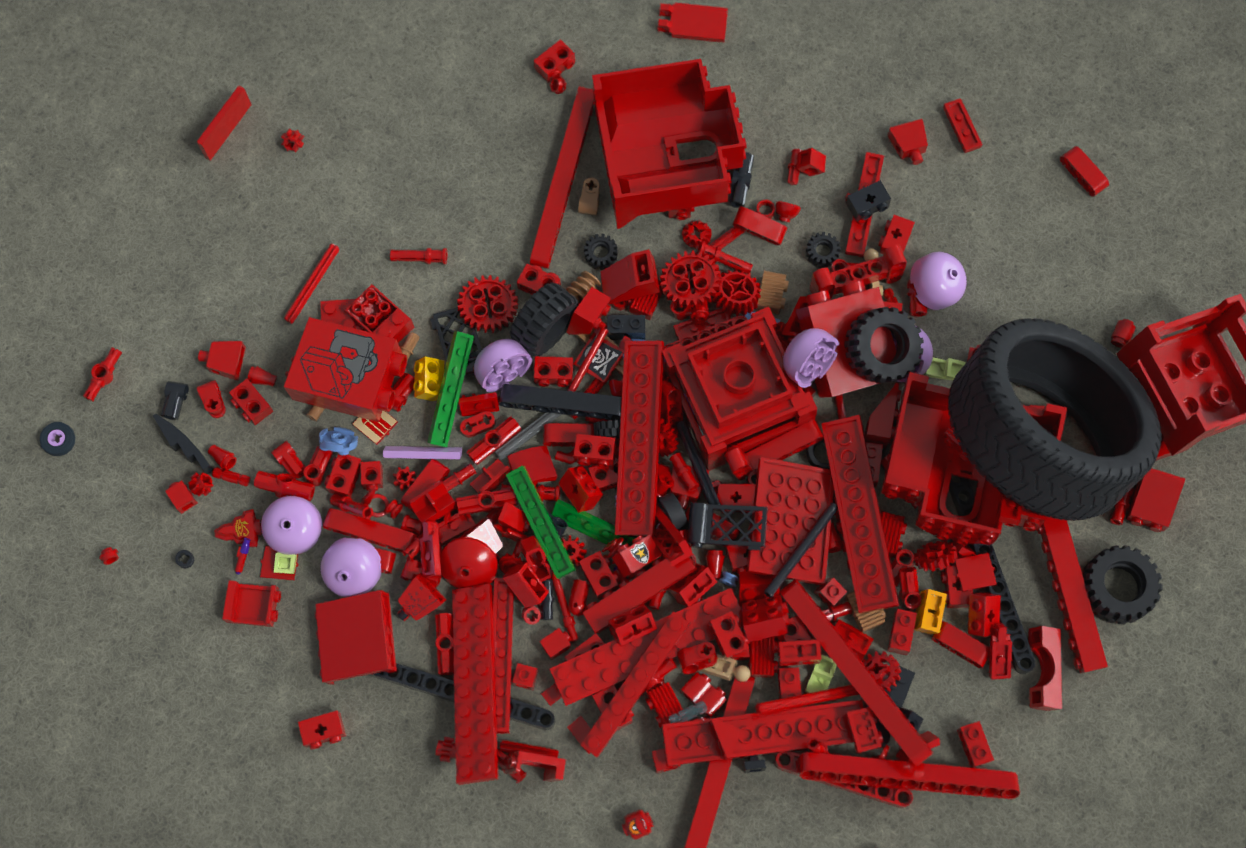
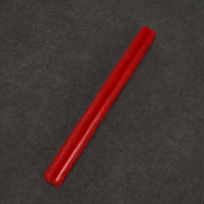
[755,685,859,715]

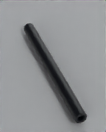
[764,502,838,598]

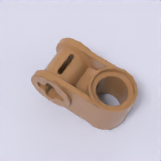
[578,178,599,215]

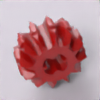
[561,535,587,567]

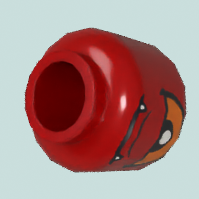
[622,809,654,840]

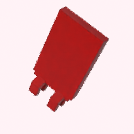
[658,2,728,43]

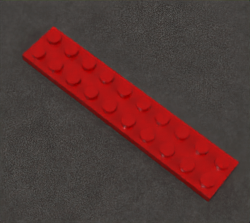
[615,341,664,536]
[821,415,899,614]
[452,583,498,785]
[549,588,743,706]
[662,700,864,766]

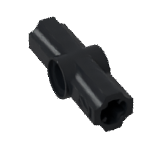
[729,152,754,208]

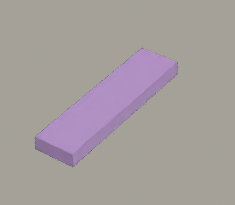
[383,446,462,459]

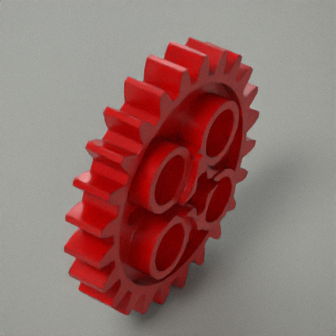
[660,250,722,309]
[457,275,518,333]

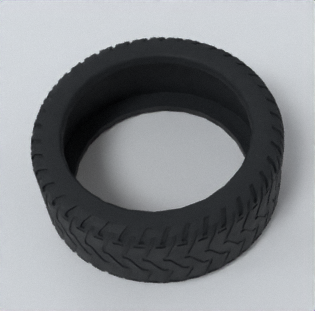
[948,318,1161,521]

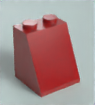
[1126,468,1185,532]

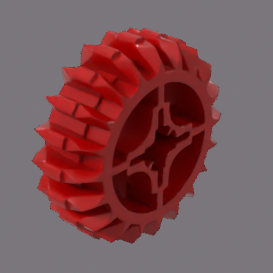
[712,269,762,317]

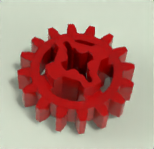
[659,418,679,457]
[914,541,958,572]
[862,651,902,692]

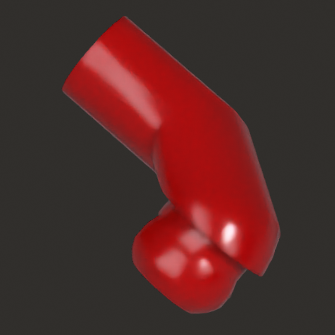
[555,447,583,464]

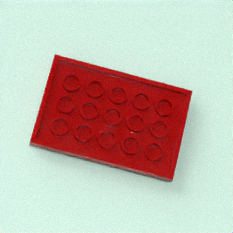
[747,457,834,585]

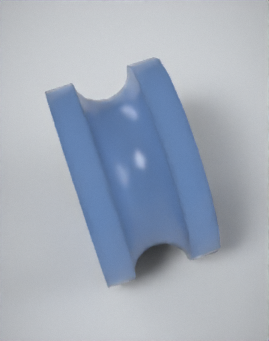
[719,571,739,588]

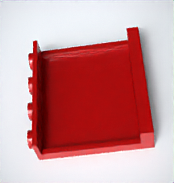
[315,590,397,685]

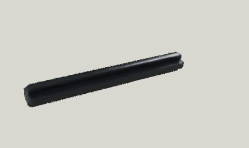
[676,420,721,505]

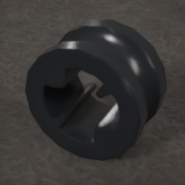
[175,550,195,569]

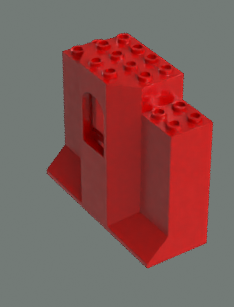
[592,59,747,229]
[881,372,1067,545]

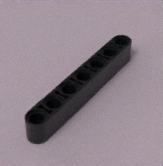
[498,384,622,421]

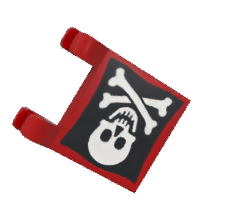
[573,322,632,383]

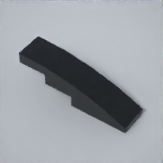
[153,414,213,474]

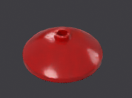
[440,537,498,589]

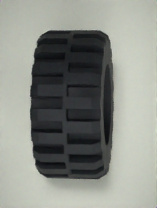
[510,283,579,356]
[844,307,924,383]
[1082,545,1163,625]

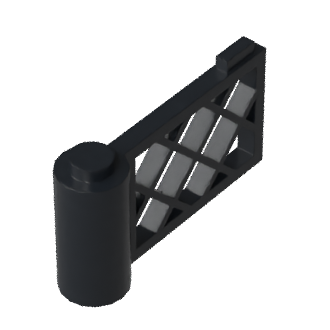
[430,308,482,378]
[687,503,768,551]

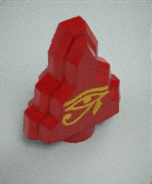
[214,509,262,548]

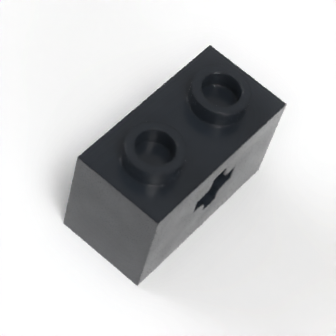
[846,180,891,222]
[607,315,645,340]

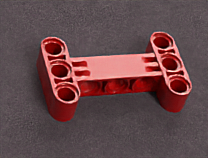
[809,245,907,300]

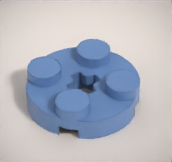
[319,427,358,455]

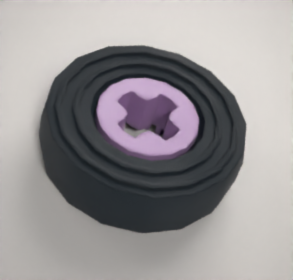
[39,422,76,456]

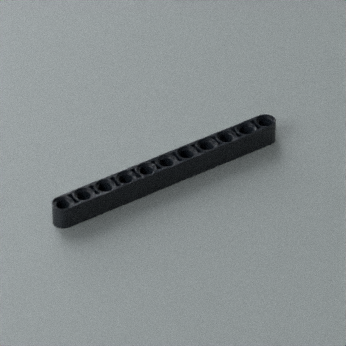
[949,475,1035,675]
[368,663,556,730]

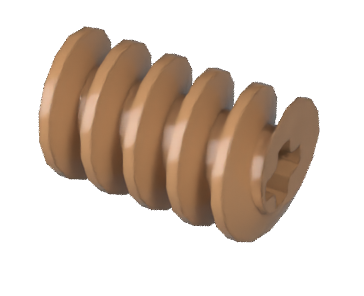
[566,271,601,304]

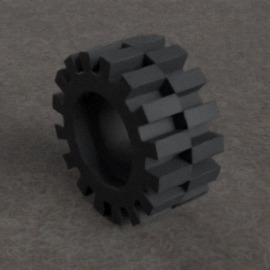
[806,232,841,268]
[584,234,618,270]
[593,420,621,439]

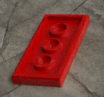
[197,85,252,161]

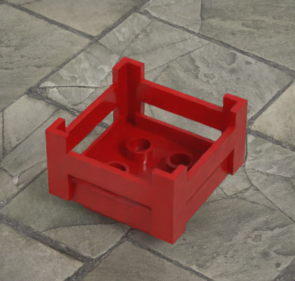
[1116,294,1246,456]
[662,307,818,470]

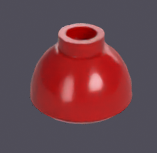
[776,200,801,223]

